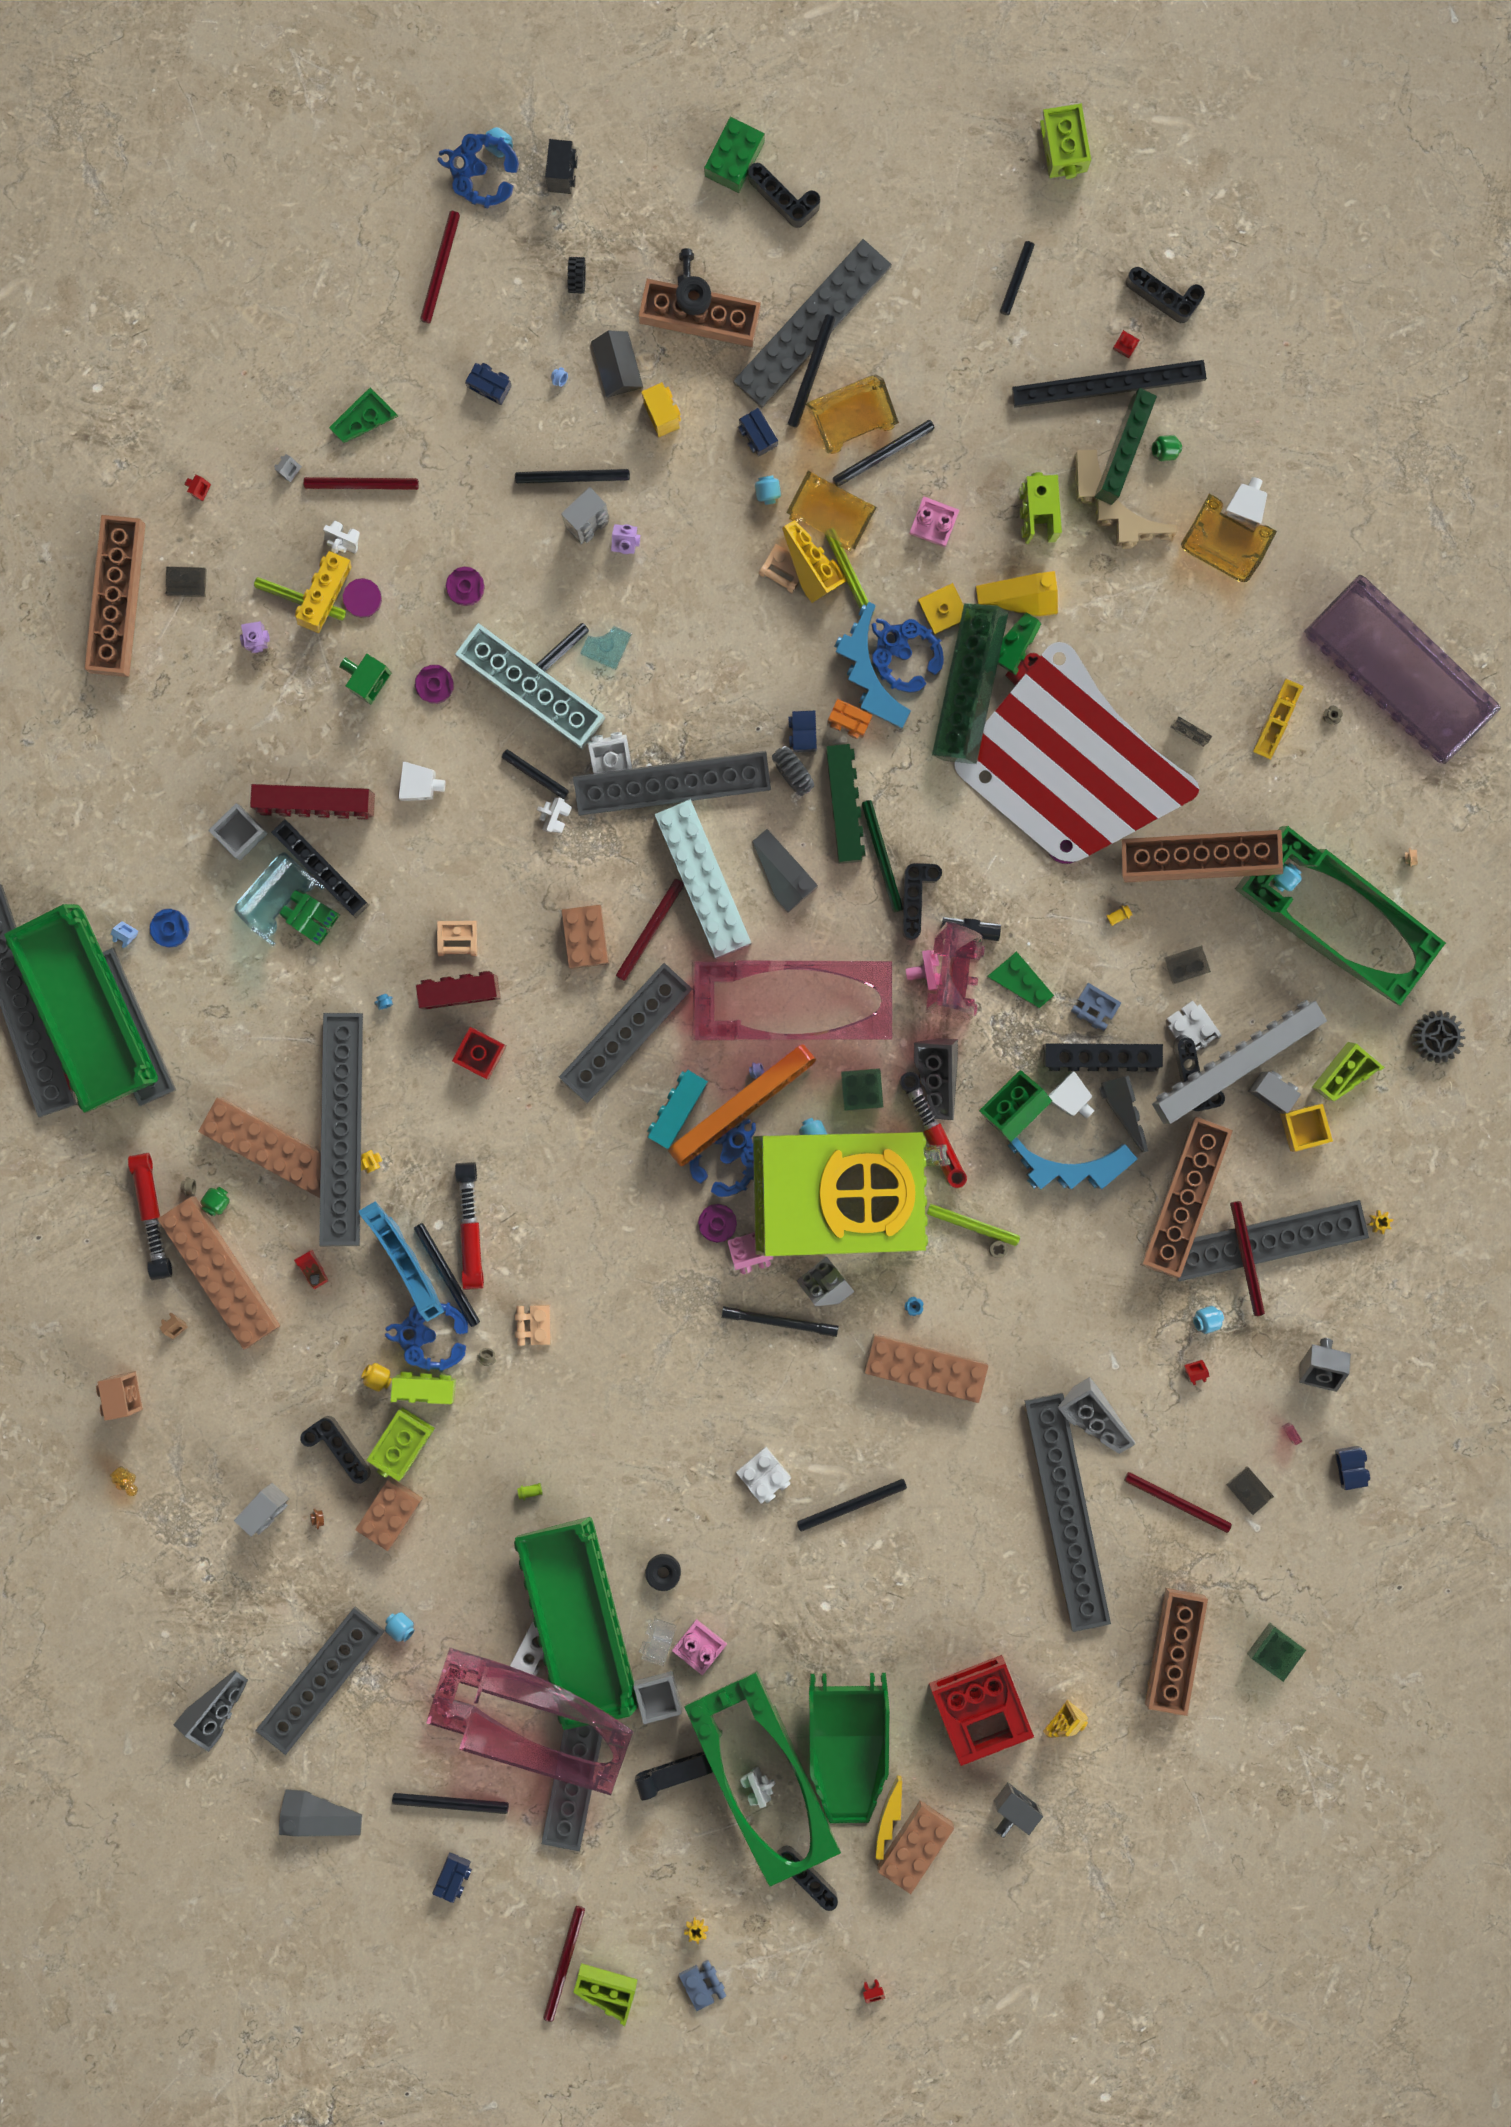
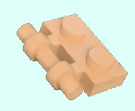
[515,1305,551,1346]

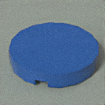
[149,909,190,948]

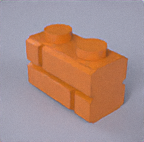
[828,699,873,739]

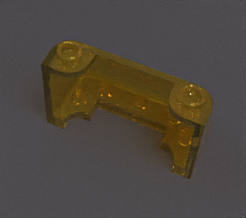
[806,375,899,454]
[786,471,878,551]
[1181,493,1277,582]

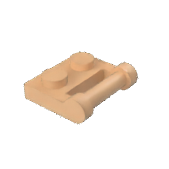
[759,544,799,593]
[437,921,478,956]

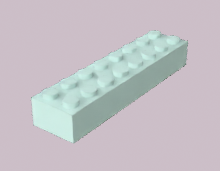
[455,623,605,750]
[655,799,752,959]

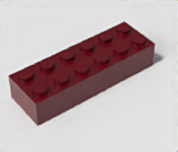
[250,784,375,820]

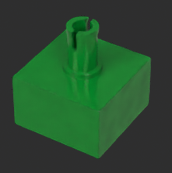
[339,653,392,705]

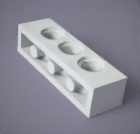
[507,1621,544,1682]

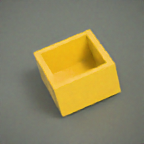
[641,382,681,437]
[1280,1104,1333,1152]

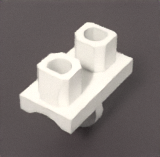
[323,521,360,554]
[537,797,572,833]
[740,1767,776,1808]

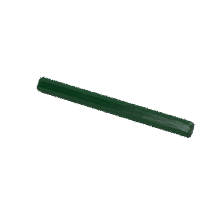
[862,800,903,912]

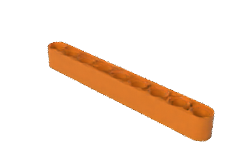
[668,1044,816,1166]

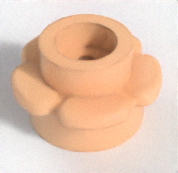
[1405,848,1418,867]

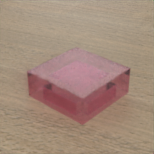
[1282,1422,1303,1445]

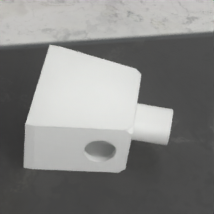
[1223,477,1267,528]
[399,762,446,801]
[1048,1071,1094,1119]

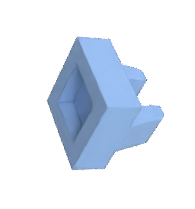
[110,921,138,948]

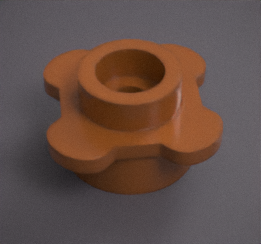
[310,1509,324,1530]

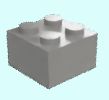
[208,803,268,860]
[1248,1071,1301,1114]
[634,1671,682,1724]

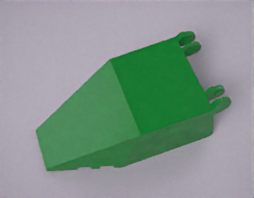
[809,1673,890,1823]

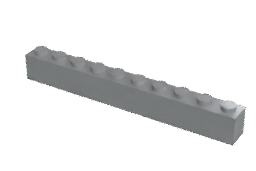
[1152,1000,1327,1124]

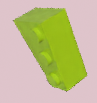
[1312,1042,1385,1101]
[390,1371,456,1404]
[573,1963,638,2026]

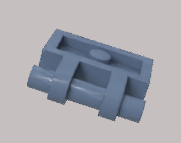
[1071,983,1121,1031]
[679,1960,726,2011]

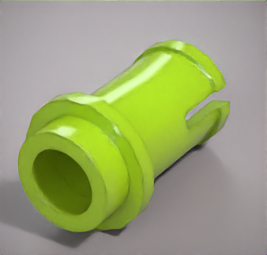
[517,1483,543,1501]

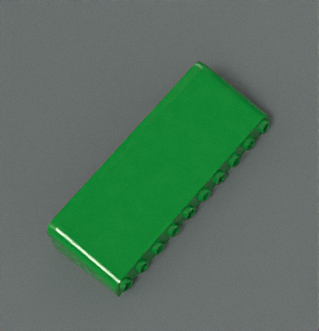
[4,904,158,1113]
[514,1517,638,1730]

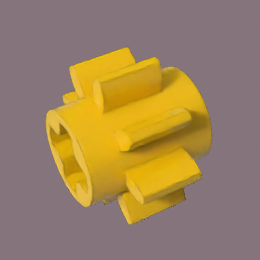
[361,1150,382,1174]
[1367,1210,1394,1234]
[684,1917,708,1944]

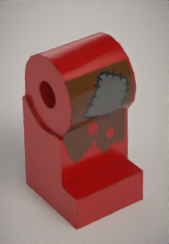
[294,1250,328,1289]

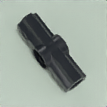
[941,917,1001,941]

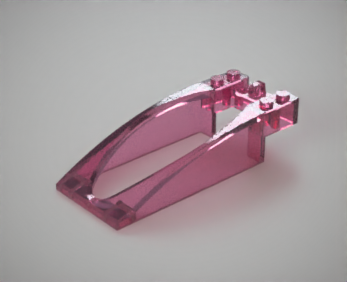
[925,922,985,1020]
[692,960,892,1041]
[426,1648,633,1796]

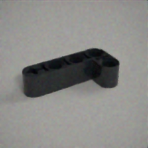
[748,163,820,228]
[1126,267,1205,323]
[902,863,942,941]
[1174,1035,1225,1111]
[300,1416,371,1484]
[635,1751,713,1801]
[777,1846,838,1911]

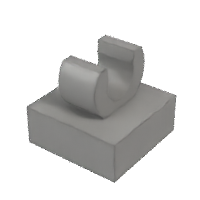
[274,454,302,482]

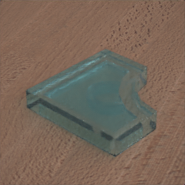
[580,626,632,670]

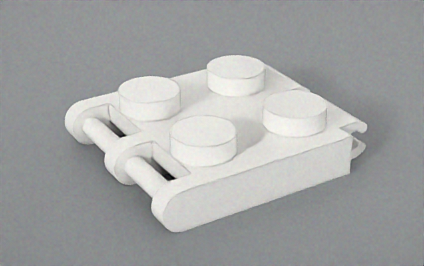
[1167,1001,1222,1054]

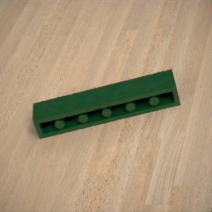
[1094,388,1157,505]
[826,744,866,864]

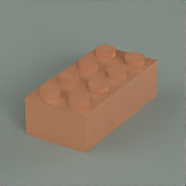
[877,1800,955,1894]

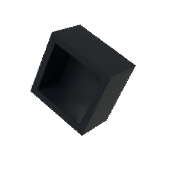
[545,139,578,194]

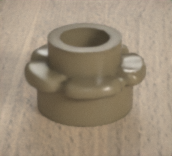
[1323,705,1343,724]
[180,1177,196,1196]
[477,1348,496,1366]

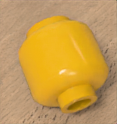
[361,1363,392,1392]

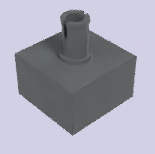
[1299,1338,1351,1392]
[994,1782,1044,1838]

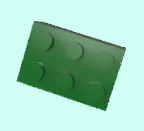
[704,116,765,193]
[979,1070,1052,1142]

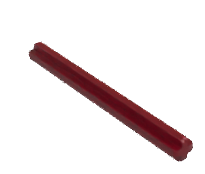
[420,210,460,324]
[303,477,419,490]
[616,879,684,981]
[1230,1201,1265,1316]
[1124,1472,1232,1533]
[543,1906,585,2022]

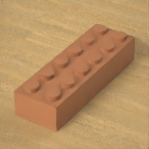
[639,278,761,348]
[864,1334,989,1403]
[1145,1588,1208,1716]

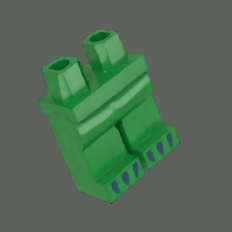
[279,890,340,946]

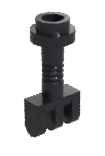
[678,248,694,285]

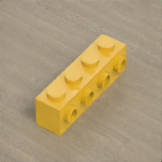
[295,551,352,634]

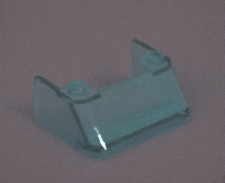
[234,852,324,946]

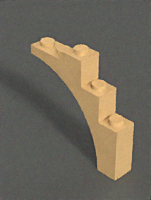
[1075,450,1177,549]

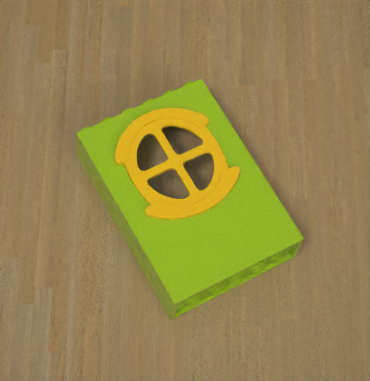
[753,1132,928,1256]

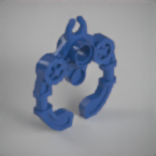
[437,133,519,209]
[871,618,944,692]
[690,1119,756,1197]
[385,1302,468,1372]

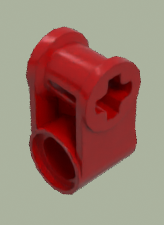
[1005,653,1040,686]

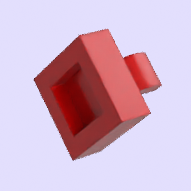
[1113,330,1140,358]
[184,474,211,501]
[1184,1360,1210,1385]
[863,1979,886,2004]

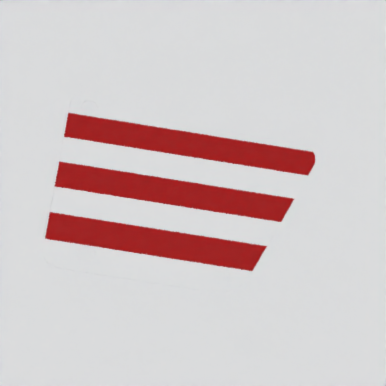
[955,642,1199,862]

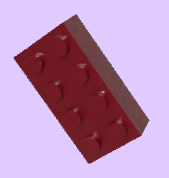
[416,971,501,1010]

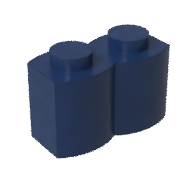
[788,710,817,752]
[1335,1446,1371,1490]

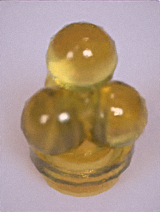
[110,1466,138,1496]

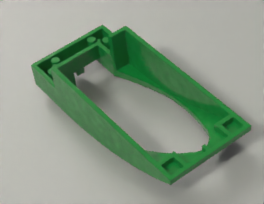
[1235,826,1446,1006]
[684,1671,841,1887]

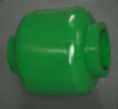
[1152,435,1182,461]
[200,1187,230,1217]

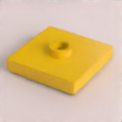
[918,583,970,635]

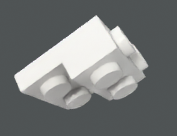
[588,732,632,773]
[736,1447,791,1504]

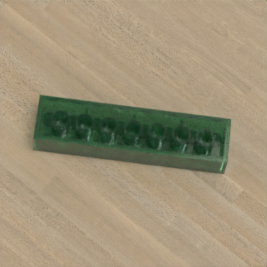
[932,603,1009,764]

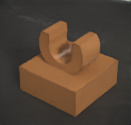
[159,1313,188,1339]

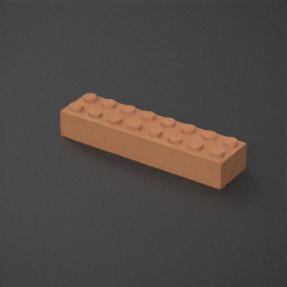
[85,515,146,677]
[1122,830,1283,883]
[198,1097,321,1198]
[1140,1117,1233,1279]
[158,1197,280,1350]

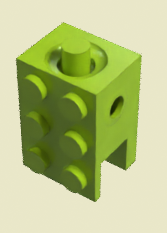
[1040,103,1091,179]
[1018,472,1062,544]
[366,1407,435,1482]

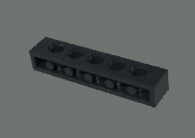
[271,819,369,918]
[1043,1043,1163,1072]

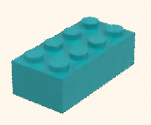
[647,1069,708,1149]

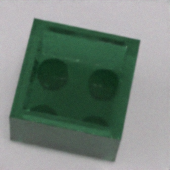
[840,1068,884,1111]
[1247,1622,1306,1682]

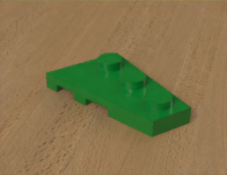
[329,387,398,443]
[988,612,1041,675]
[987,951,1054,1008]

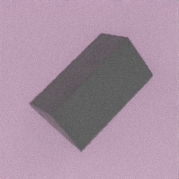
[591,330,643,398]

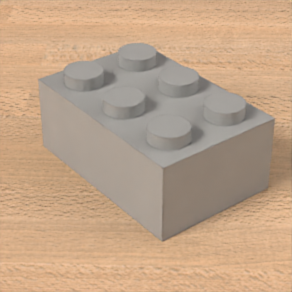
[561,487,609,544]
[234,1483,289,1537]

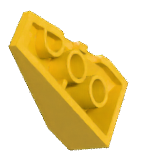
[782,521,847,603]
[976,571,1058,617]
[1043,1700,1088,1738]

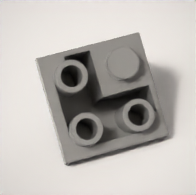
[796,1257,854,1306]

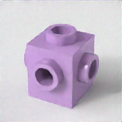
[611,524,641,554]
[240,621,270,653]

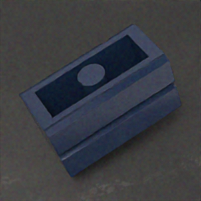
[465,363,512,405]
[737,408,778,457]
[432,1852,472,1903]

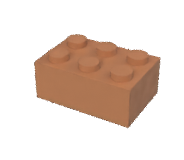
[562,905,609,969]
[96,1371,143,1421]
[355,1477,423,1551]

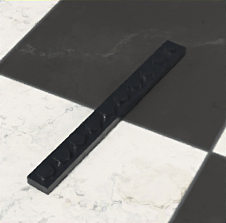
[1012,360,1207,408]

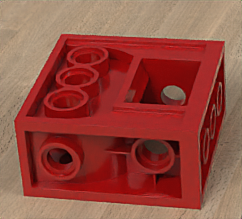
[929,1655,1035,1766]

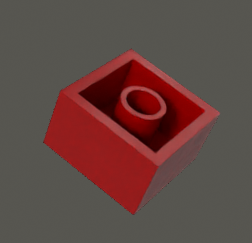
[452,1027,507,1080]

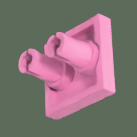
[909,496,959,547]
[906,950,942,991]
[727,1232,773,1274]
[672,1619,727,1676]

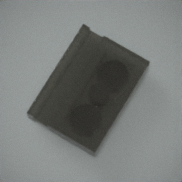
[165,567,207,597]
[1170,716,1212,747]
[1164,945,1211,984]
[1226,1466,1274,1515]

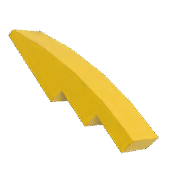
[1253,678,1304,760]
[875,1776,902,1860]

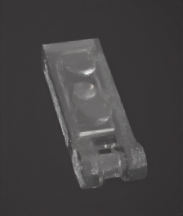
[923,1144,950,1166]

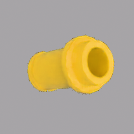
[1106,905,1133,926]

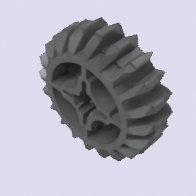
[772,746,814,796]
[1411,1010,1466,1063]

